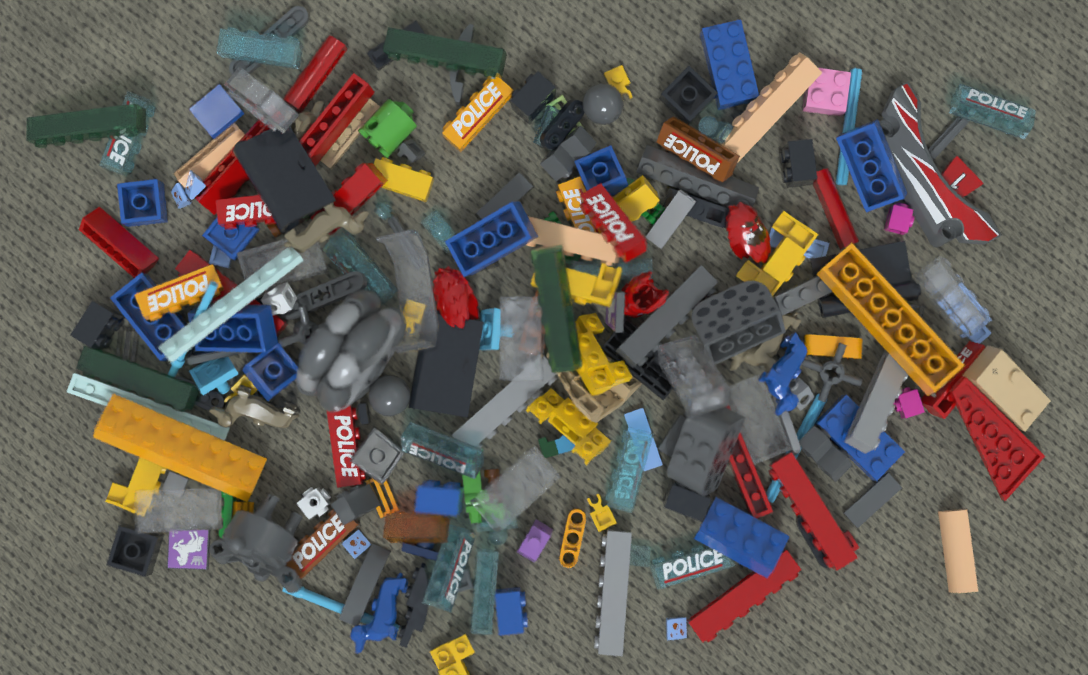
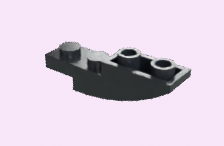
[663,187,730,228]
[398,562,430,648]

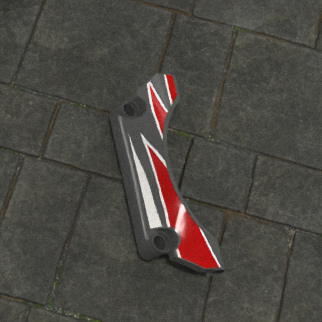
[879,81,1002,248]

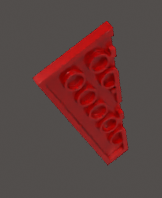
[949,376,1045,501]

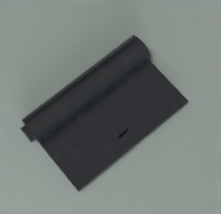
[233,121,336,233]
[810,241,921,318]
[408,309,484,417]

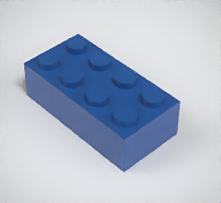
[700,20,759,110]
[836,119,908,212]
[445,201,538,277]
[110,272,188,362]
[187,305,278,352]
[815,395,905,481]
[415,480,464,516]
[694,497,790,578]

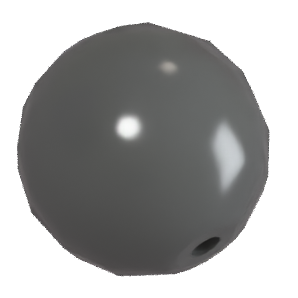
[582,83,624,125]
[369,375,410,416]

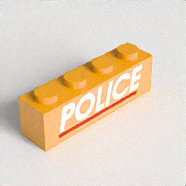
[442,75,514,152]
[556,176,602,261]
[135,264,224,321]

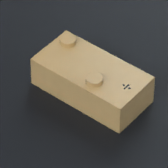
[962,345,1051,431]

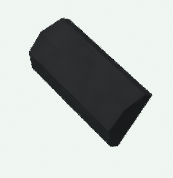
[601,318,689,400]

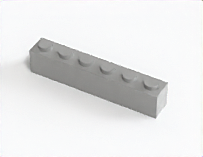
[844,350,909,454]
[452,354,558,453]
[594,530,632,656]

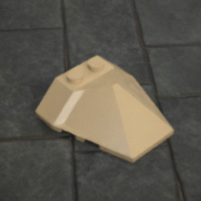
[546,344,642,423]

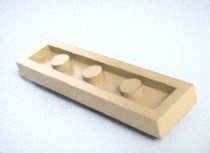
[321,99,380,170]

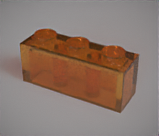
[383,511,450,543]

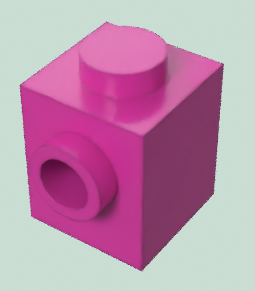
[884,203,915,235]
[893,387,925,419]

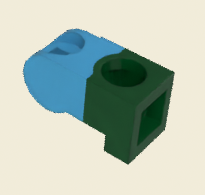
[538,435,575,459]

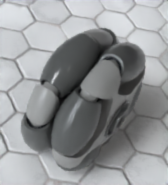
[297,289,406,412]

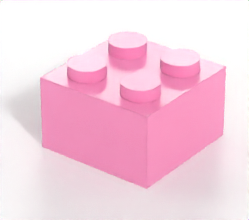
[802,68,851,116]

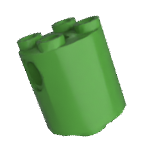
[357,99,417,158]

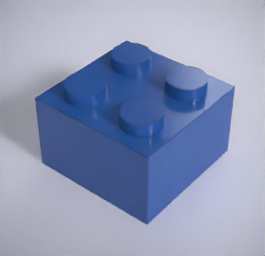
[574,145,629,196]
[117,179,168,227]
[242,343,298,402]
[495,587,528,636]

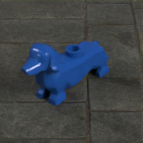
[758,332,807,416]
[350,572,409,654]

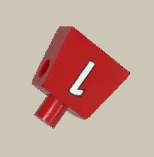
[941,156,983,198]

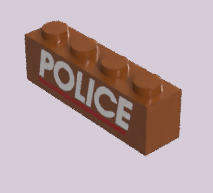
[656,116,740,182]
[286,509,360,580]

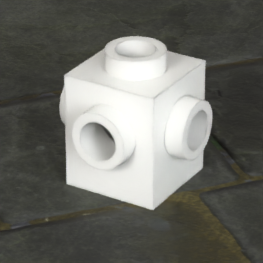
[261,282,297,315]
[297,487,331,519]

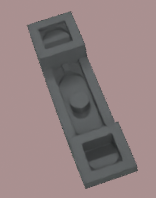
[450,24,474,106]
[339,544,391,626]

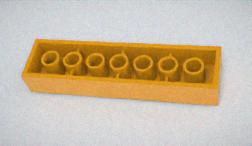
[817,243,965,396]
[93,393,267,502]

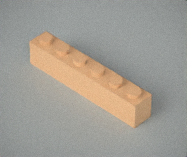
[716,52,822,163]
[526,216,620,266]

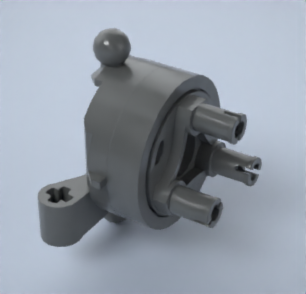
[209,494,303,593]

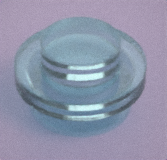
[374,202,393,220]

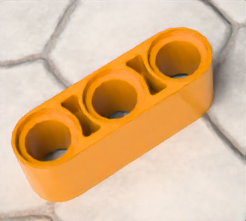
[804,334,863,359]
[559,508,586,568]

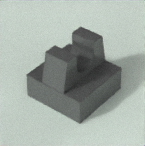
[397,139,426,166]

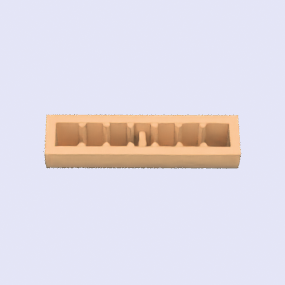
[173,122,245,188]
[938,509,978,593]

